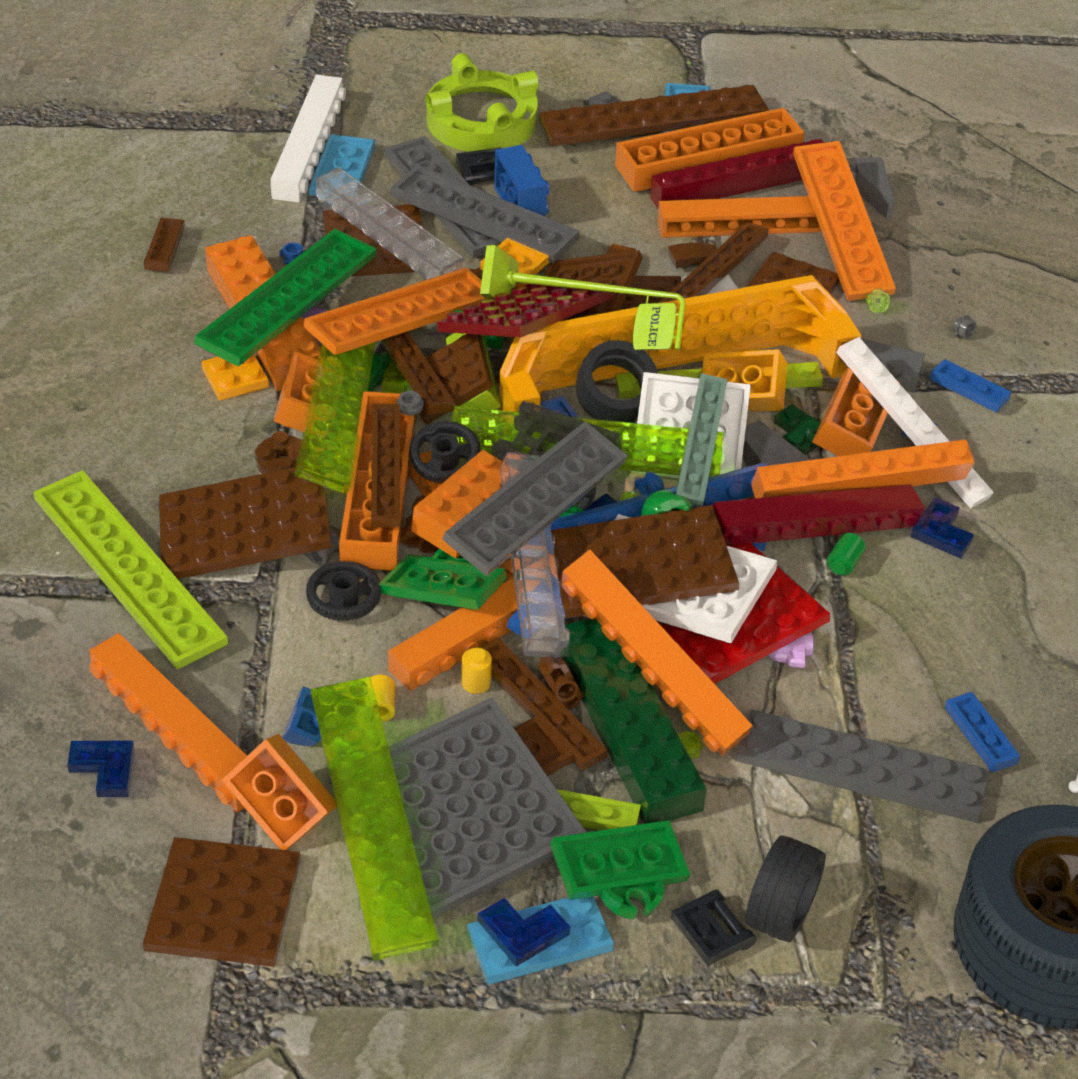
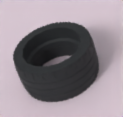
[576,340,658,425]
[745,835,826,942]

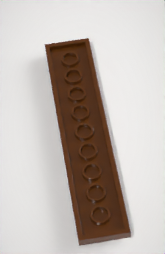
[539,85,769,146]

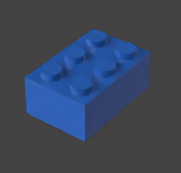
[494,145,550,217]

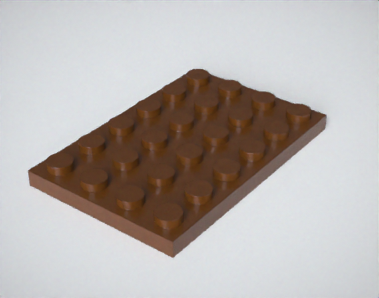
[159,462,332,579]
[544,505,739,618]

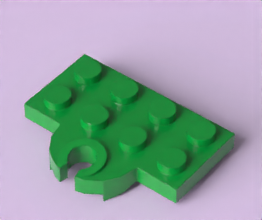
[378,549,507,610]
[550,820,691,920]

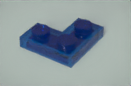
[911,497,974,559]
[67,740,135,797]
[477,897,571,967]

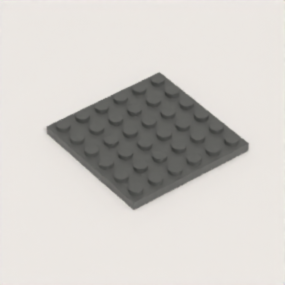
[328,697,586,926]

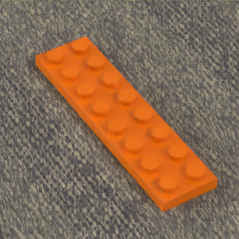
[793,141,896,301]
[304,268,486,355]

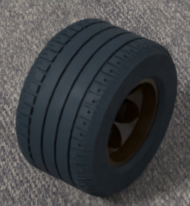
[953,804,1078,1030]

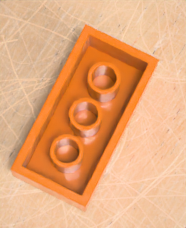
[812,367,900,456]
[411,450,520,558]

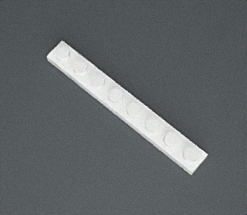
[837,337,994,509]

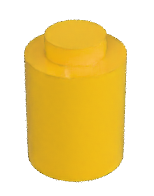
[461,648,492,694]
[365,674,395,722]

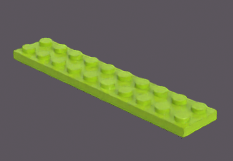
[33,470,228,670]

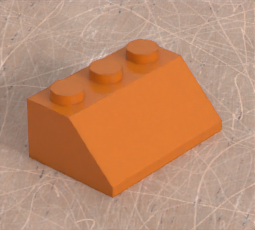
[222,733,340,850]

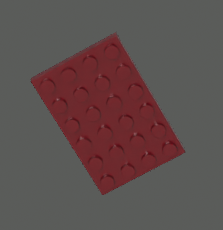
[437,284,614,337]

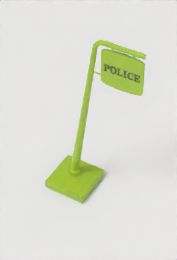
[480,245,685,350]

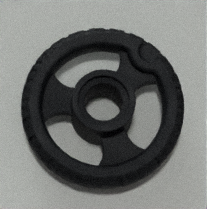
[409,421,481,483]
[306,561,381,621]

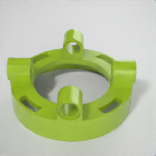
[425,53,539,152]

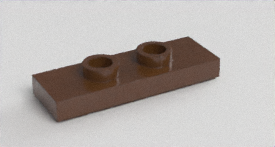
[144,218,185,272]

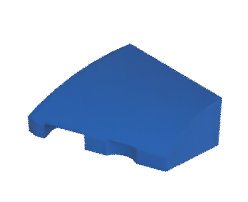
[282,686,359,746]

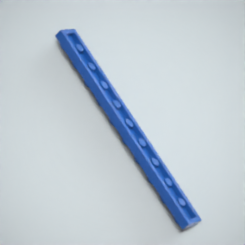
[517,463,768,560]

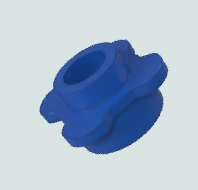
[279,242,303,265]
[634,471,665,495]

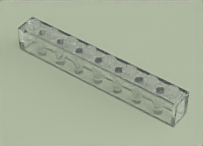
[316,167,465,280]
[500,452,570,658]

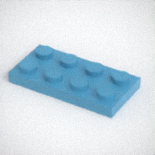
[467,897,614,985]

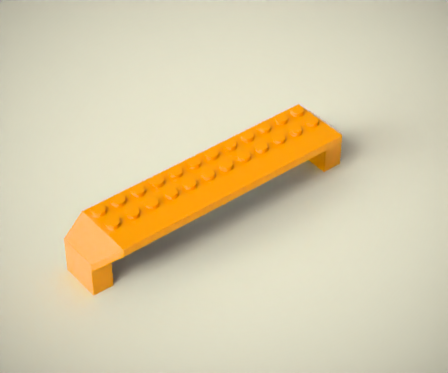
[499,275,861,441]

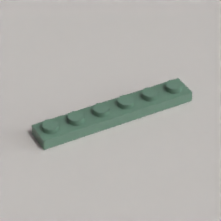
[676,373,727,507]

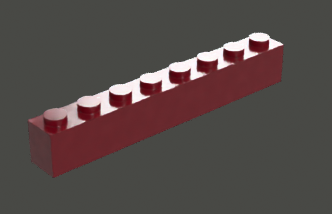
[650,139,824,209]
[713,484,925,546]

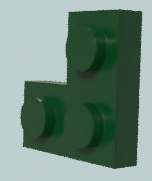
[773,404,821,455]

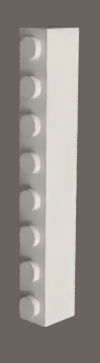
[270,75,346,203]

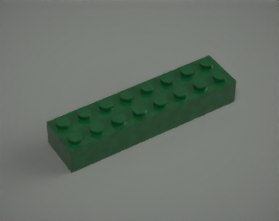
[557,618,706,824]

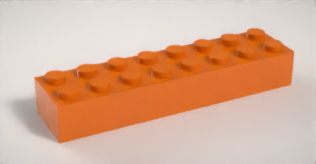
[615,108,805,192]
[205,235,325,391]
[339,392,417,570]

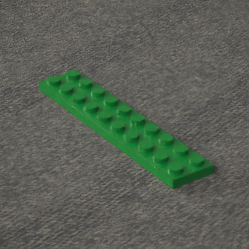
[194,229,377,367]

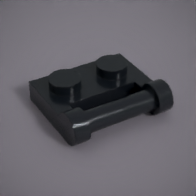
[456,147,501,186]
[671,889,757,966]

